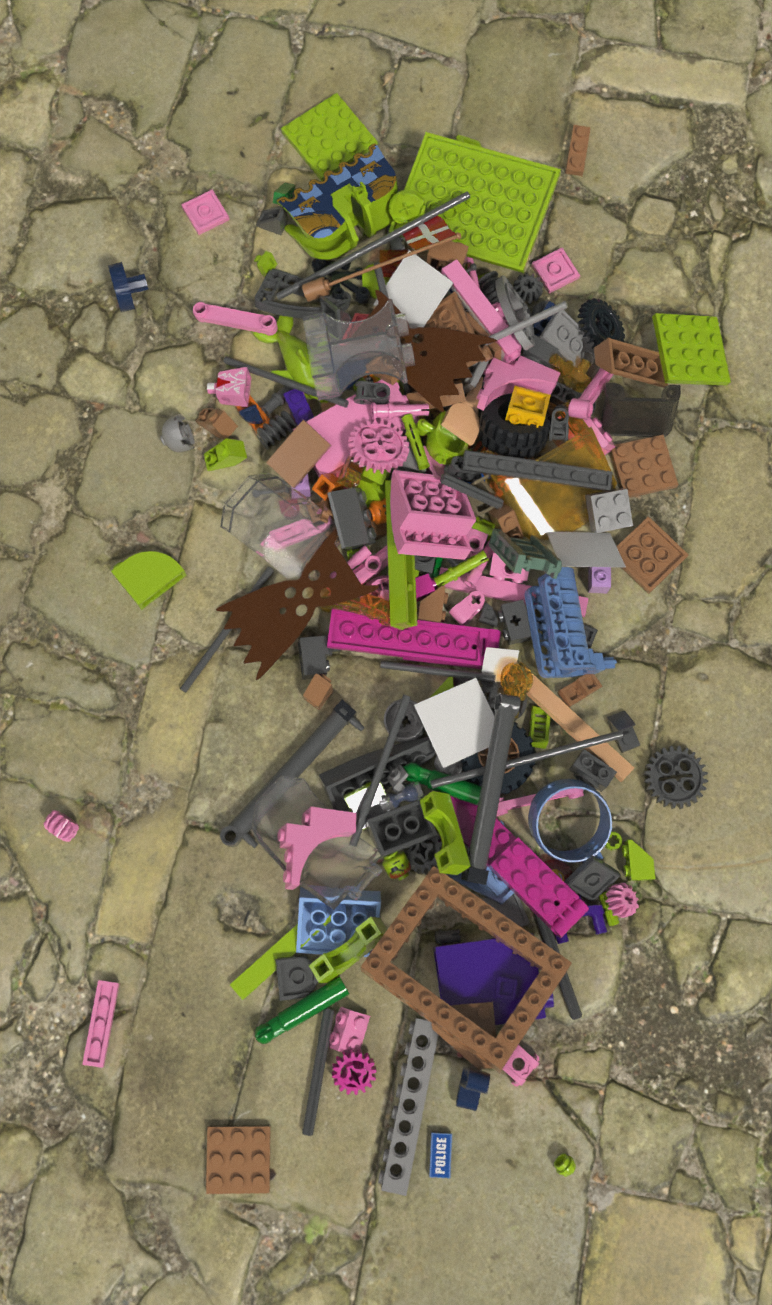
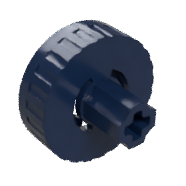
[108,262,149,313]

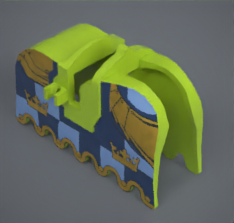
[277,143,398,259]

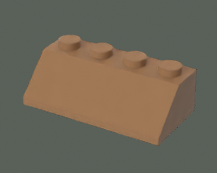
[594,338,668,388]

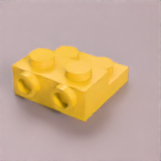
[505,386,551,428]

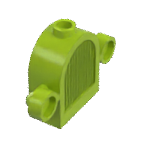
[416,411,474,465]

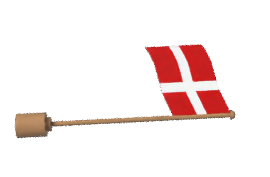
[302,216,461,302]

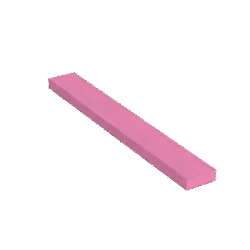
[437,567,589,617]

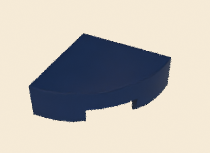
[239,404,263,424]

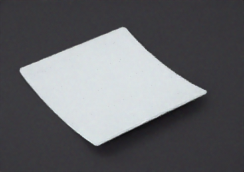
[482,647,519,683]

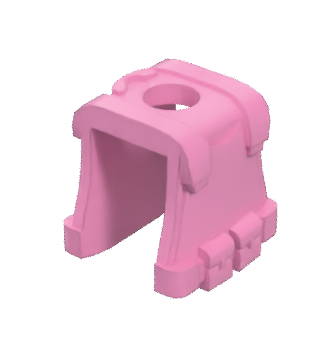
[502,1045,540,1087]

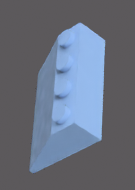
[296,887,381,957]

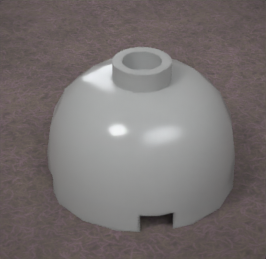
[160,414,195,453]

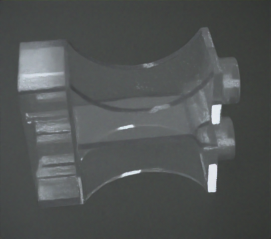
[303,299,415,401]

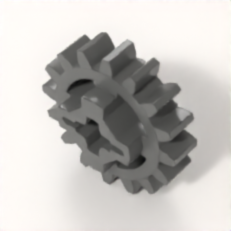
[404,835,442,875]

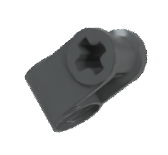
[354,381,390,405]
[549,405,569,442]
[444,456,482,482]

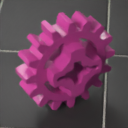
[331,1049,377,1095]

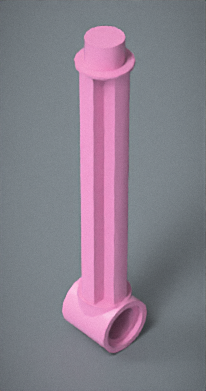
[568,368,614,420]

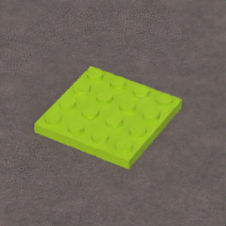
[281,93,378,181]
[652,313,731,386]

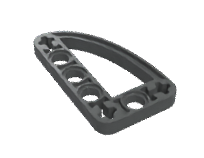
[254,269,351,319]

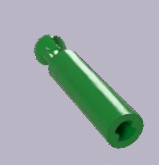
[404,763,481,806]
[255,976,349,1044]

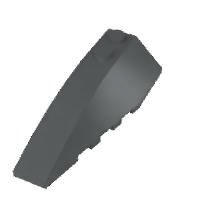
[319,737,436,812]

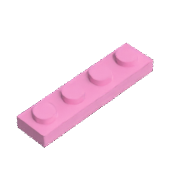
[82,980,120,1068]

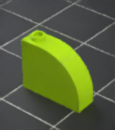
[111,551,187,610]

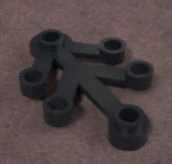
[311,258,370,304]

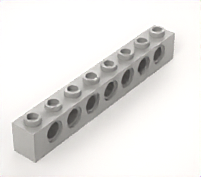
[378,1018,438,1196]

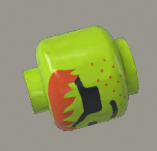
[382,851,411,881]

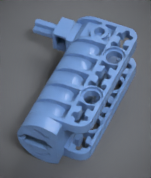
[524,567,617,678]

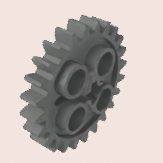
[643,746,708,809]

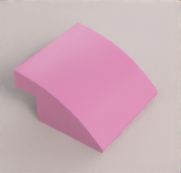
[390,470,476,560]

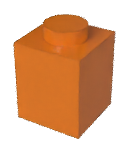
[312,473,346,501]

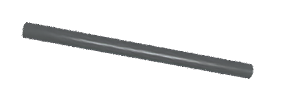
[381,661,496,683]

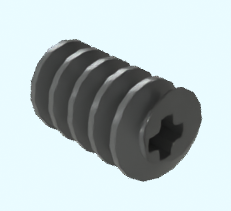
[478,271,499,305]
[257,411,297,450]

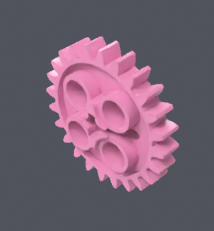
[347,419,409,474]

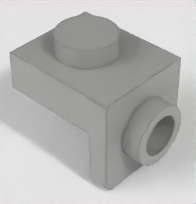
[387,764,409,795]

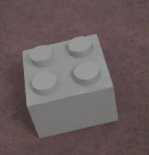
[585,488,633,533]

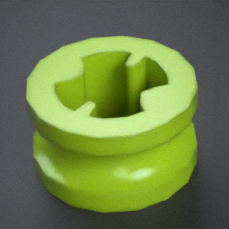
[605,832,622,850]

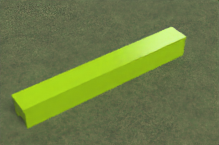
[385,480,417,630]

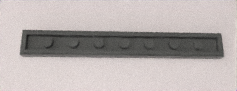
[462,450,613,491]

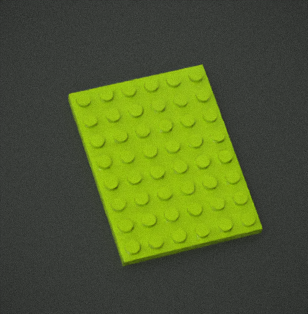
[389,132,561,273]

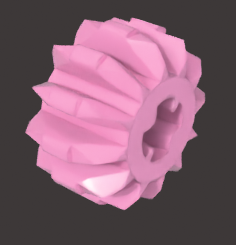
[43,810,79,842]
[605,883,639,918]

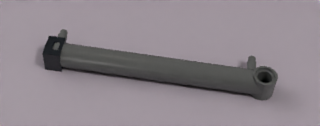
[461,693,521,885]
[220,699,364,848]

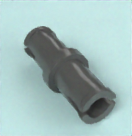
[261,386,293,416]

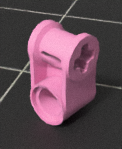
[449,591,485,626]

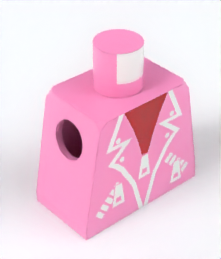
[207,367,252,407]

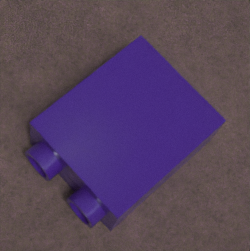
[433,933,554,1025]

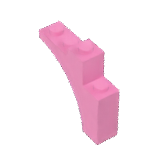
[476,355,561,411]
[277,807,356,890]

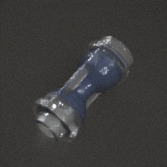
[379,781,425,812]

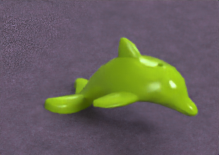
[251,315,332,403]

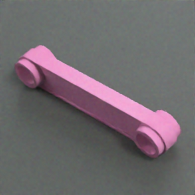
[193,302,278,336]
[496,788,584,817]

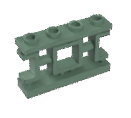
[489,528,562,579]

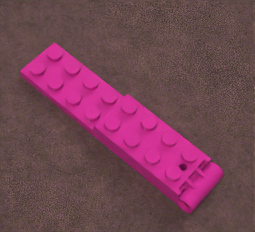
[327,609,501,669]
[450,796,589,938]

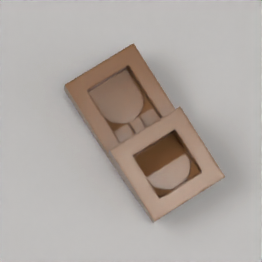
[557,674,603,708]

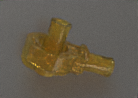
[549,354,592,393]
[500,662,533,719]

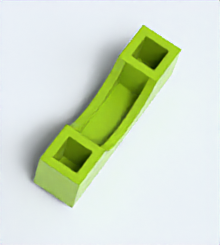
[420,791,470,875]
[309,917,387,983]

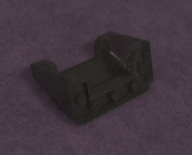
[598,383,681,437]

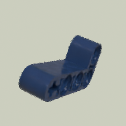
[456,1066,490,1111]

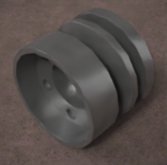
[384,699,425,743]

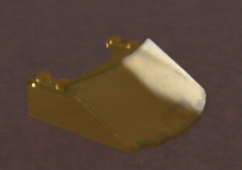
[481,400,617,540]

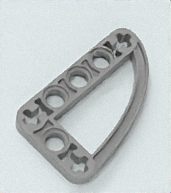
[495,275,535,351]

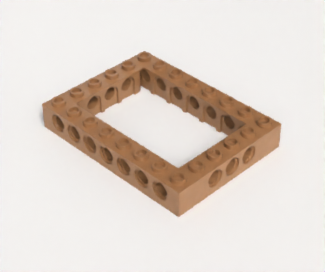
[361,866,572,1073]

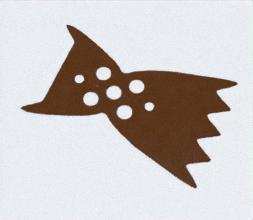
[329,290,497,412]
[216,529,379,680]

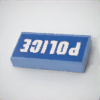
[429,1132,452,1178]

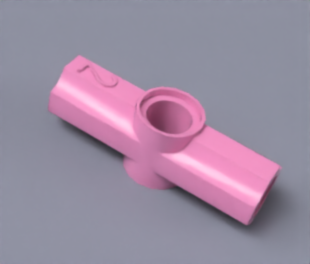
[353,545,388,585]

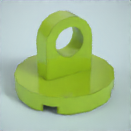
[389,190,425,225]

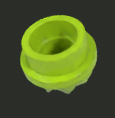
[554,1153,576,1177]

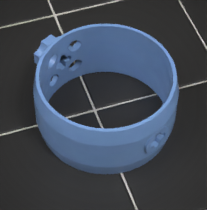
[528,779,612,863]

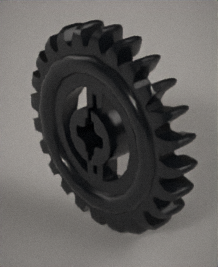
[577,298,625,349]

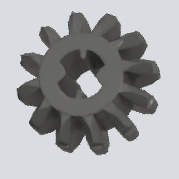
[513,272,543,305]

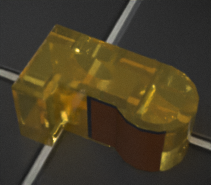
[337,454,365,488]

